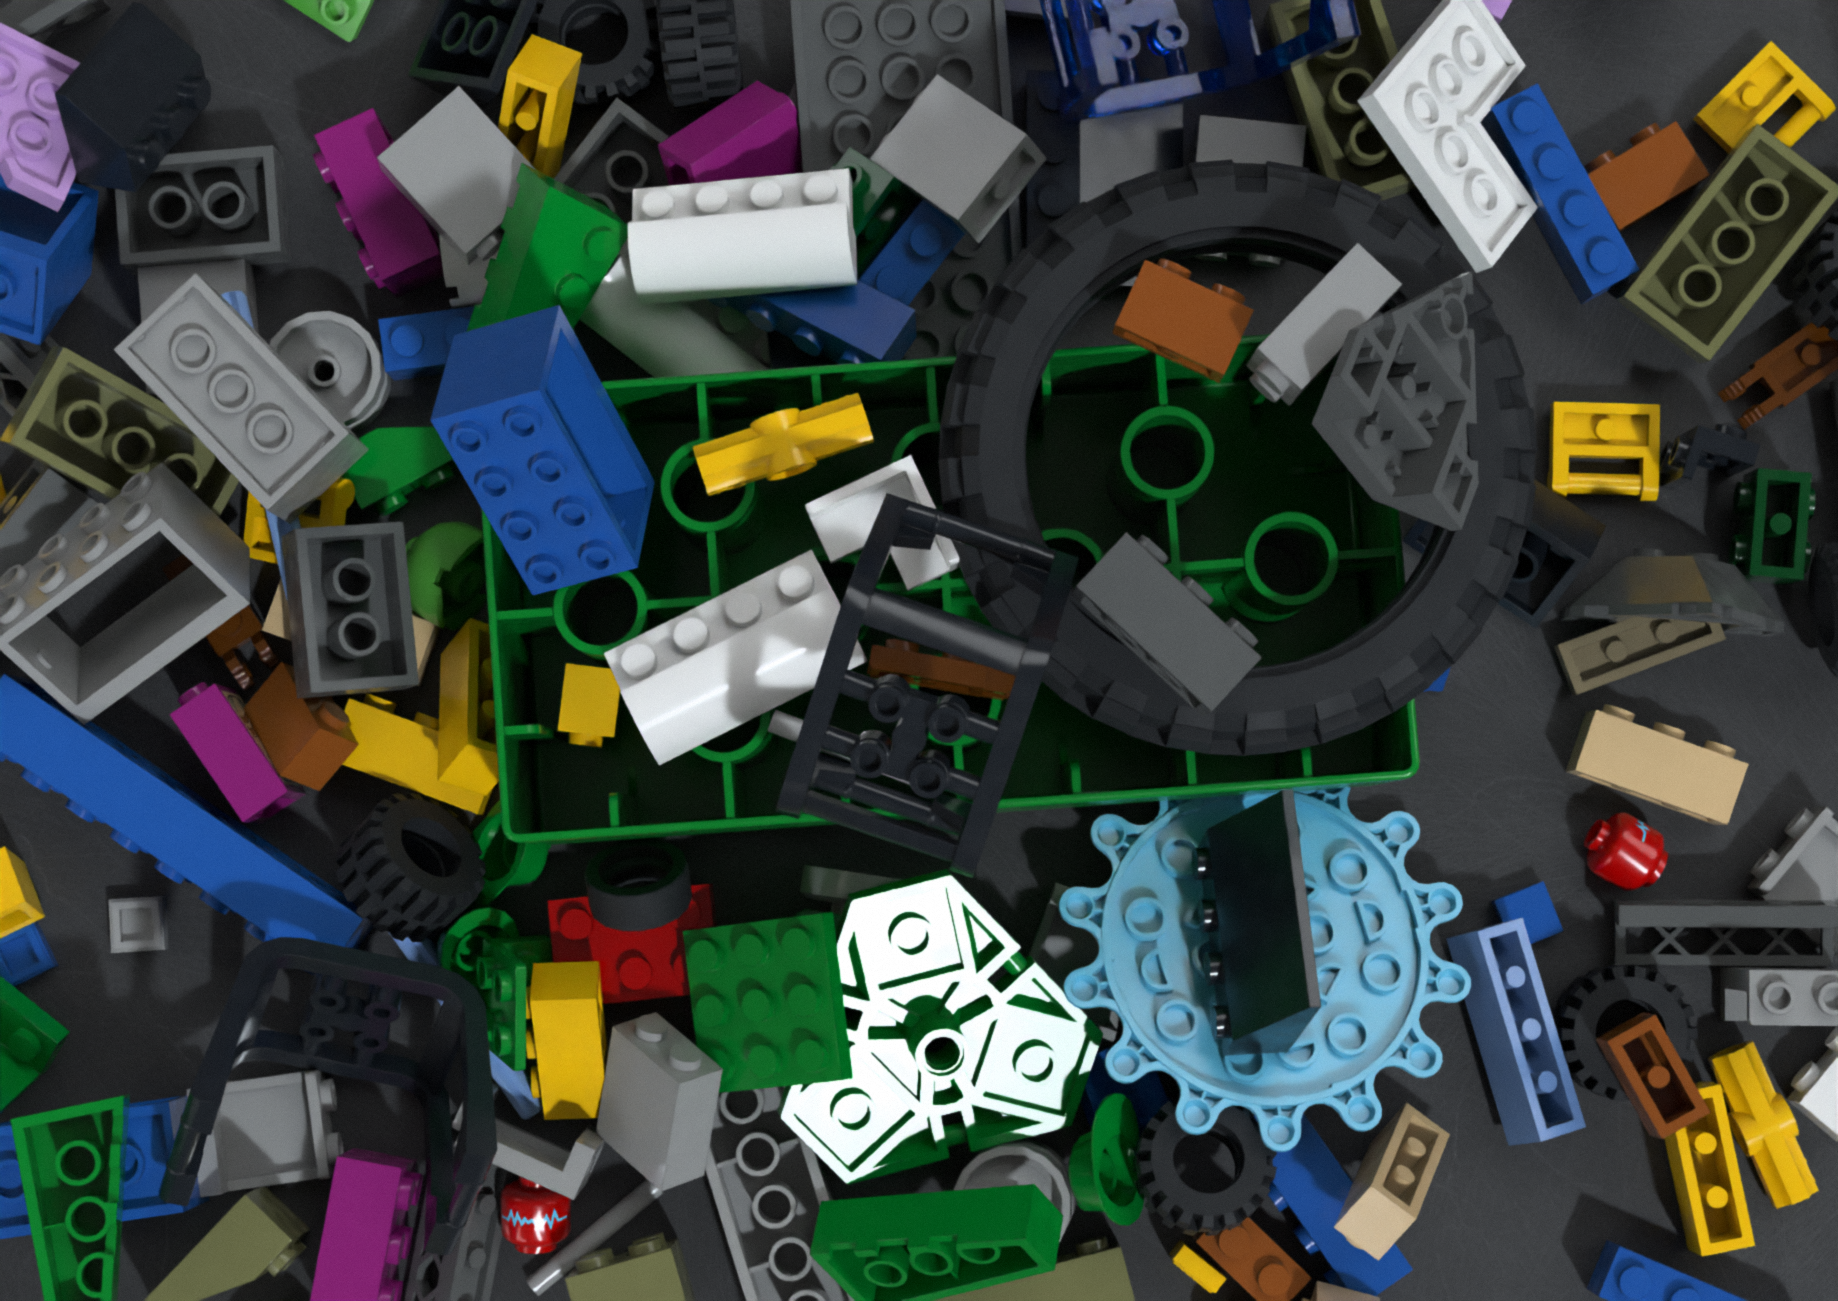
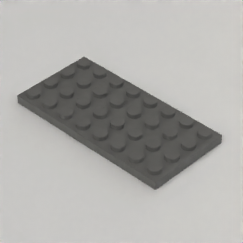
[789,0,1022,360]

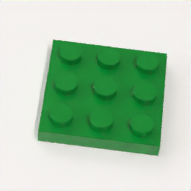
[683,912,853,1093]

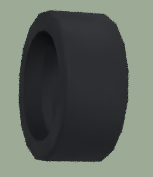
[584,839,692,931]

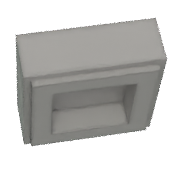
[109,896,169,953]

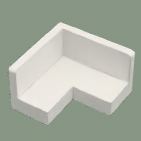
[805,455,960,591]

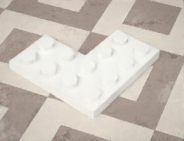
[1357,0,1538,273]

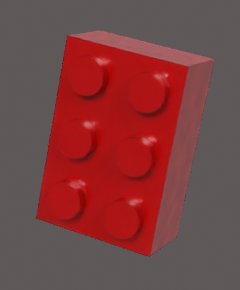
[547,884,717,1004]

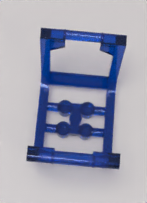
[1039,0,1362,121]

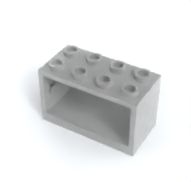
[114,273,369,524]
[0,462,250,725]

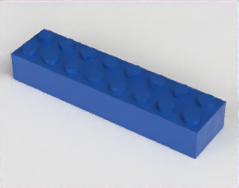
[0,674,373,976]

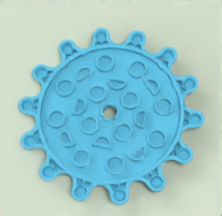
[1058,787,1471,1152]

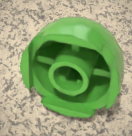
[406,522,487,631]

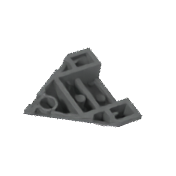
[1312,272,1479,531]
[1560,548,1785,637]

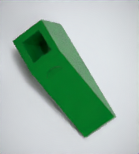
[342,427,457,517]

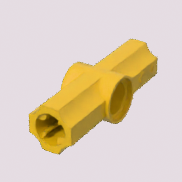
[693,393,874,496]
[1707,1040,1819,1209]

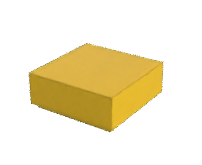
[1169,1239,1227,1293]

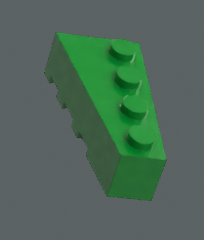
[466,163,628,332]
[10,1094,130,1301]
[809,1184,1063,1301]

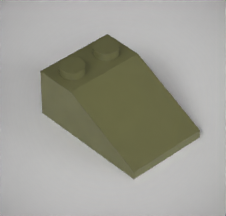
[144,1186,311,1301]

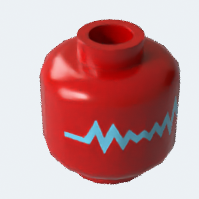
[1584,812,1668,892]
[500,1176,571,1254]

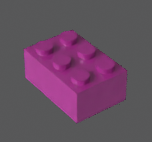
[312,108,444,298]
[310,1148,423,1301]

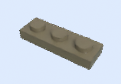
[1554,617,1726,696]

